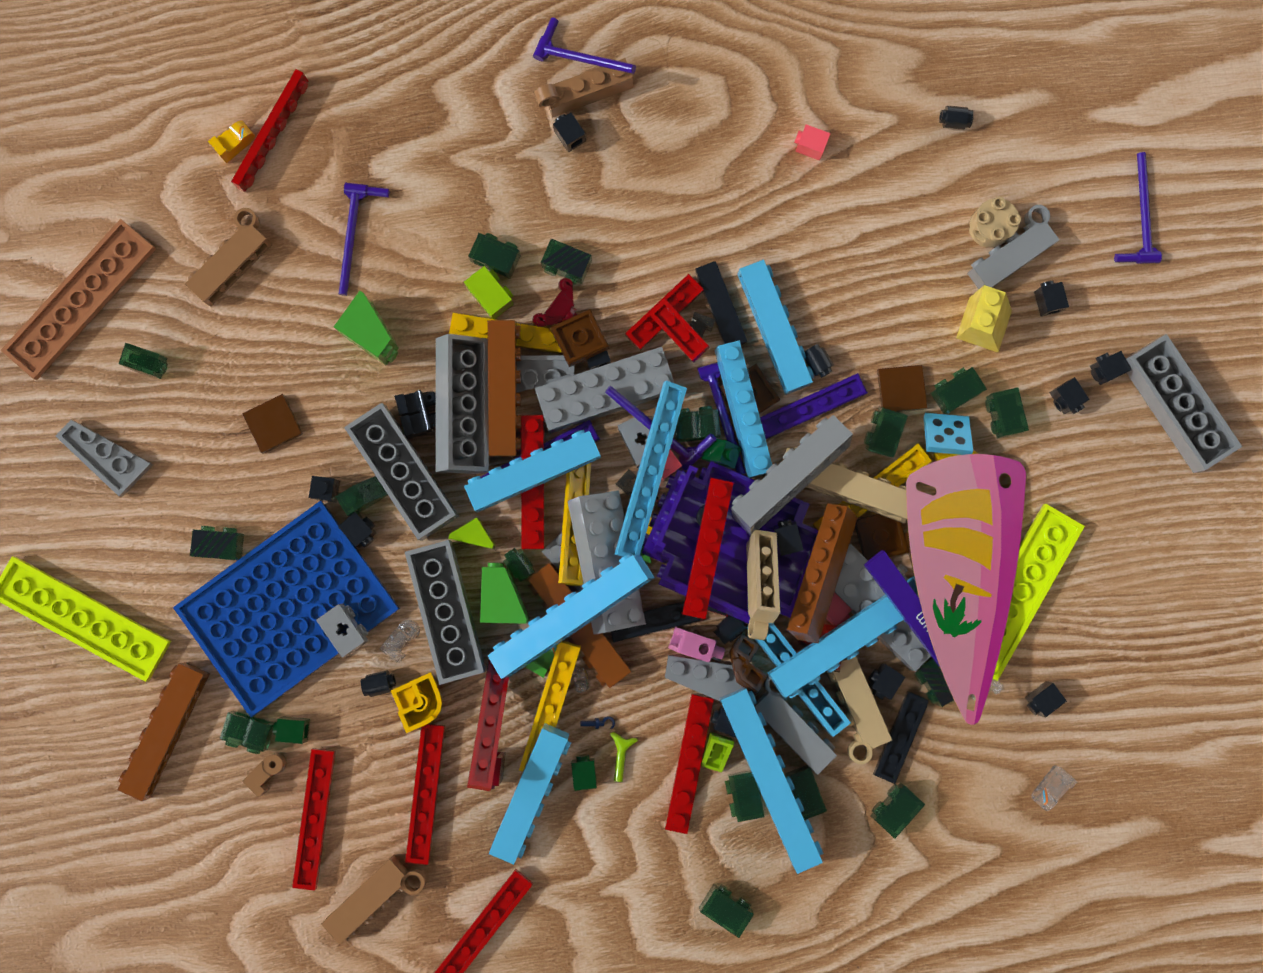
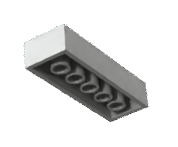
[436,334,489,474]
[1126,334,1242,473]
[535,347,674,434]
[344,403,459,541]
[731,415,853,536]
[568,490,646,634]
[405,540,487,685]
[835,544,931,671]

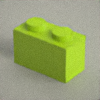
[464,266,514,319]

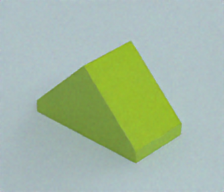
[448,517,496,550]
[701,732,734,772]

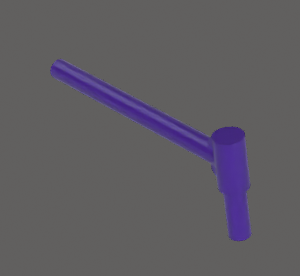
[533,17,636,74]
[1114,152,1162,264]
[338,182,390,296]
[697,362,746,474]
[605,386,716,470]

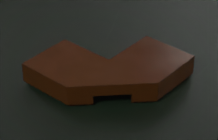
[729,633,768,695]

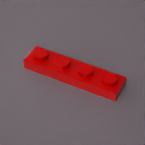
[625,274,704,351]

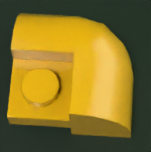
[391,672,442,733]

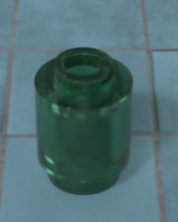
[503,548,535,582]

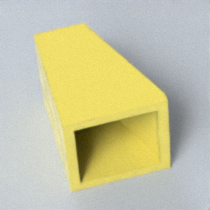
[956,285,1012,352]

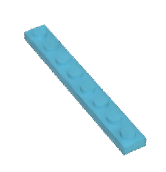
[614,381,687,557]

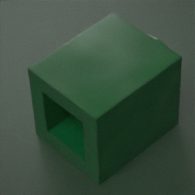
[701,439,741,469]
[273,716,310,744]
[571,755,597,791]

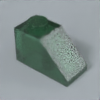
[119,343,168,379]
[335,476,388,516]

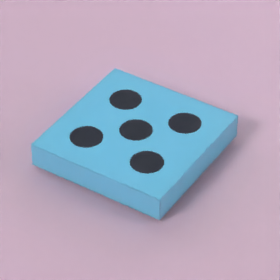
[923,413,973,455]

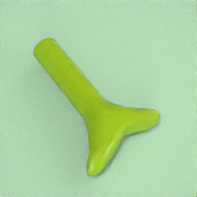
[610,732,638,782]

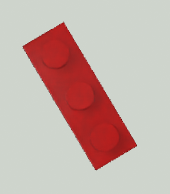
[648,299,710,363]

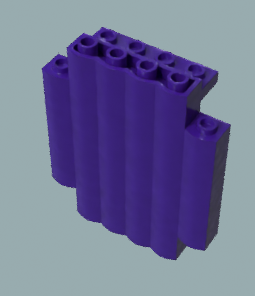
[642,461,819,624]

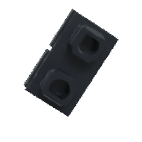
[394,390,436,439]

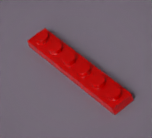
[231,69,309,192]
[521,415,544,550]
[682,478,734,619]
[467,659,509,791]
[665,694,714,834]
[405,724,445,865]
[292,748,336,891]
[434,869,533,973]

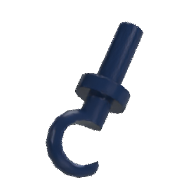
[580,716,615,729]

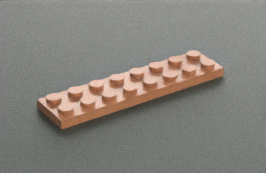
[0,219,156,380]

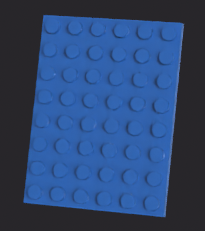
[173,501,400,718]

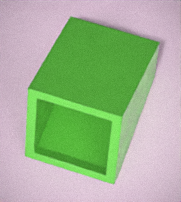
[334,291,399,365]
[480,563,530,624]

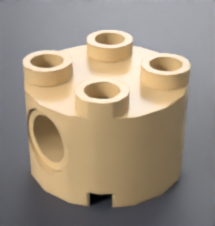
[969,197,1021,248]

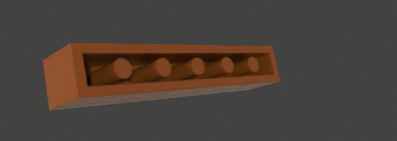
[488,320,521,456]
[787,504,858,644]
[528,563,631,688]
[117,662,210,802]

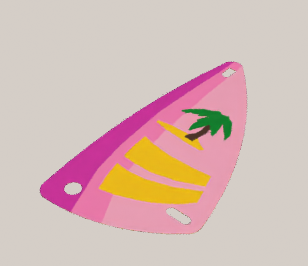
[906,454,1026,725]

